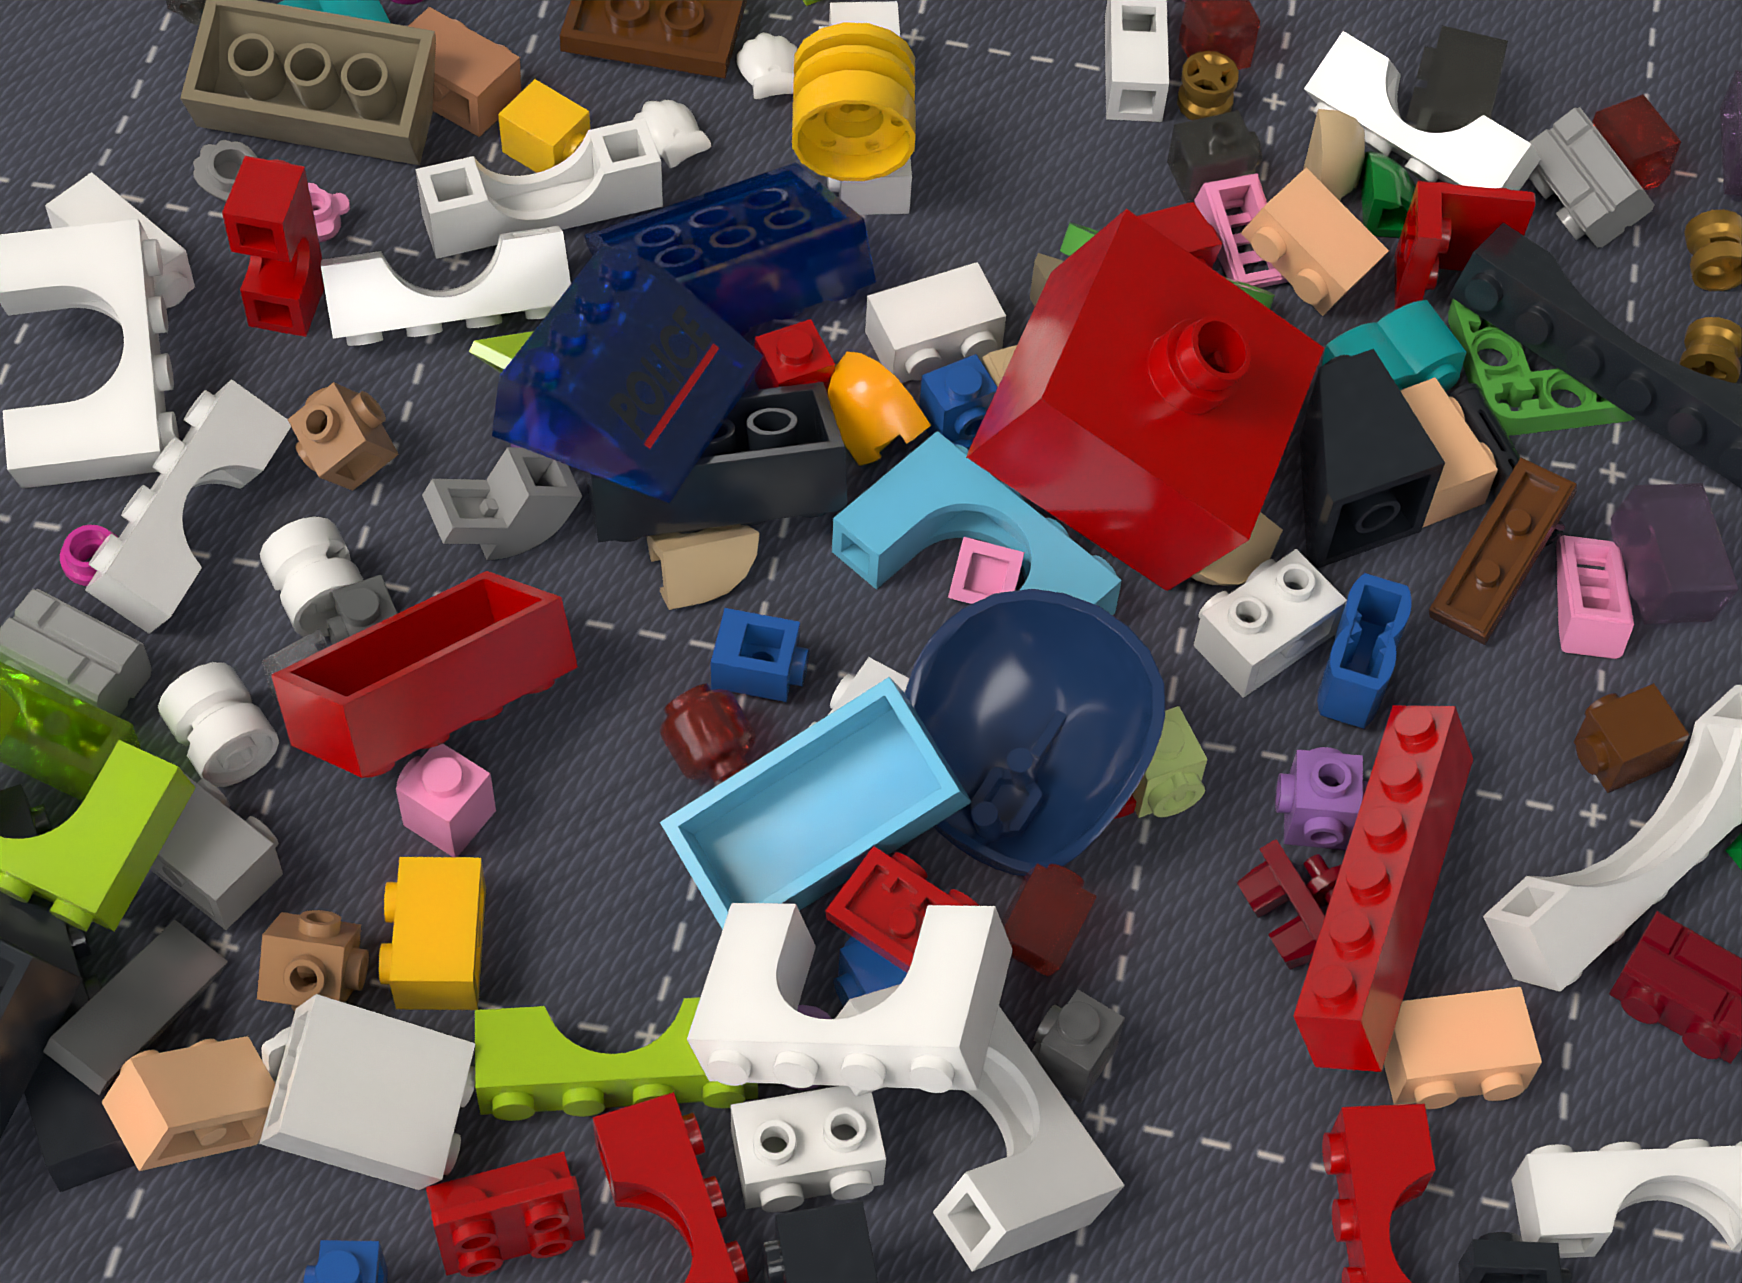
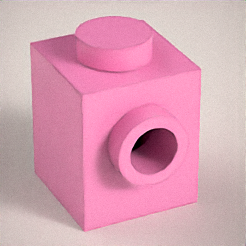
[396,743,496,857]

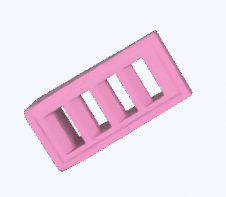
[1194,174,1288,288]
[1556,535,1634,659]

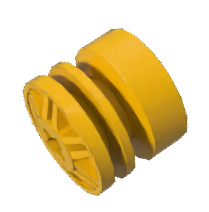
[792,22,916,181]

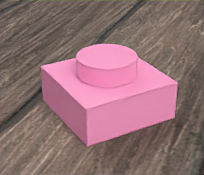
[948,537,1025,604]

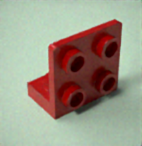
[1394,181,1536,310]
[825,846,979,973]
[426,1151,585,1277]

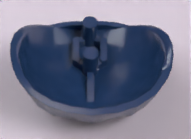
[904,589,1165,876]

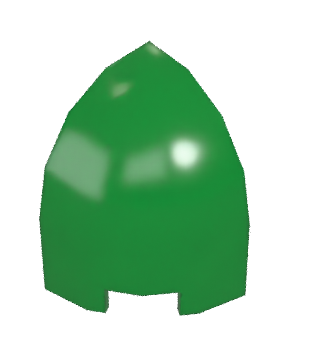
[1360,151,1416,237]

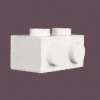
[1193,549,1347,698]
[731,1086,886,1212]

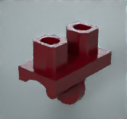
[1236,839,1341,970]

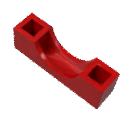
[592,1092,749,1283]
[1322,1104,1436,1283]

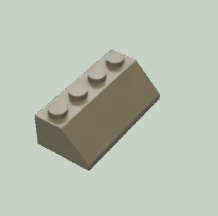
[180,0,436,165]

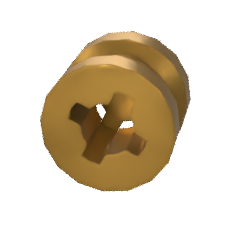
[1177,51,1239,124]
[1679,317,1742,383]

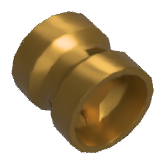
[1684,209,1742,291]

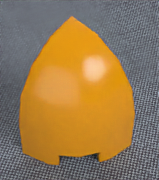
[828,351,931,466]

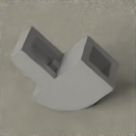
[422,447,582,560]

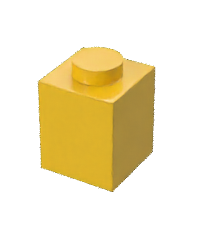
[498,79,591,173]

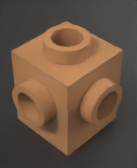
[287,382,399,491]
[257,910,369,1011]

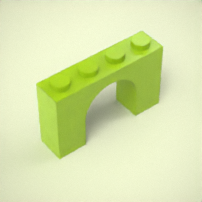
[0,686,196,932]

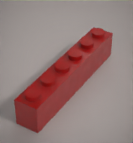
[1293,705,1473,1072]

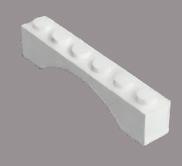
[1483,685,1742,992]

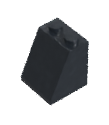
[1299,349,1445,569]

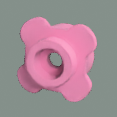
[308,183,350,242]

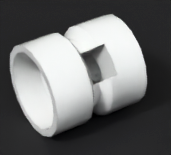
[260,517,363,638]
[158,662,279,787]

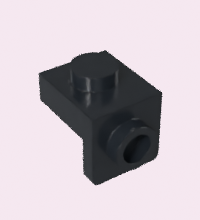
[1458,1232,1572,1283]

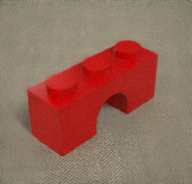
[222,156,324,337]

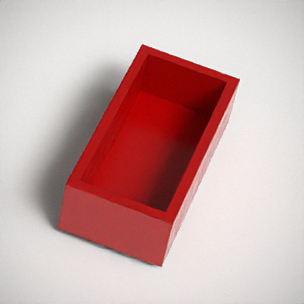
[271,571,578,778]

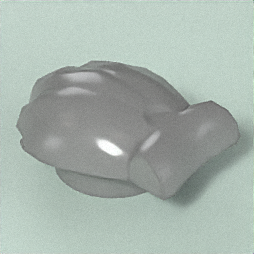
[193,140,257,202]

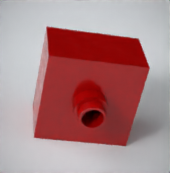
[966,209,1324,591]

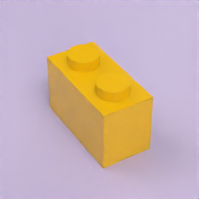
[379,857,486,1010]

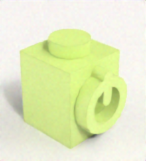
[1132,706,1207,818]

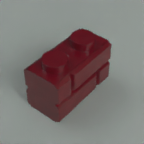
[1609,911,1742,1064]

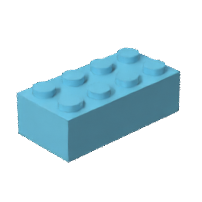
[660,677,971,930]

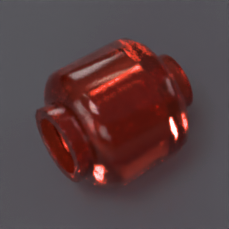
[659,683,756,785]

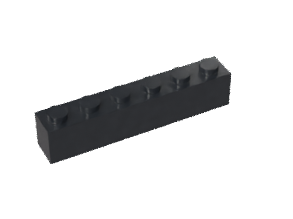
[0,784,135,1192]

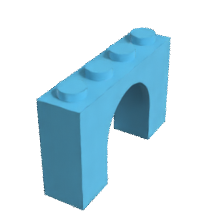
[832,431,1122,615]

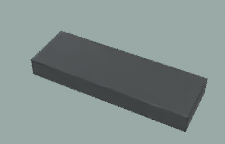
[43,920,228,1095]

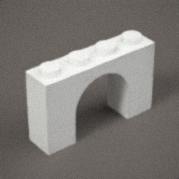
[0,218,179,489]
[687,903,1012,1093]
[835,984,1125,1272]

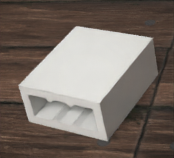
[259,994,475,1190]

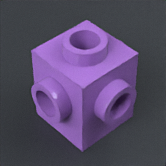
[1275,747,1368,850]

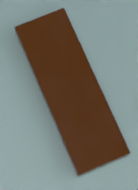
[1429,458,1577,645]

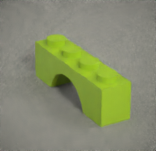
[475,997,758,1121]

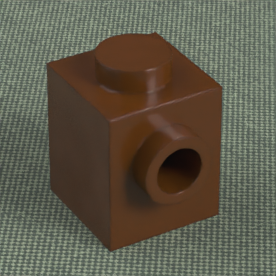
[1574,683,1689,793]

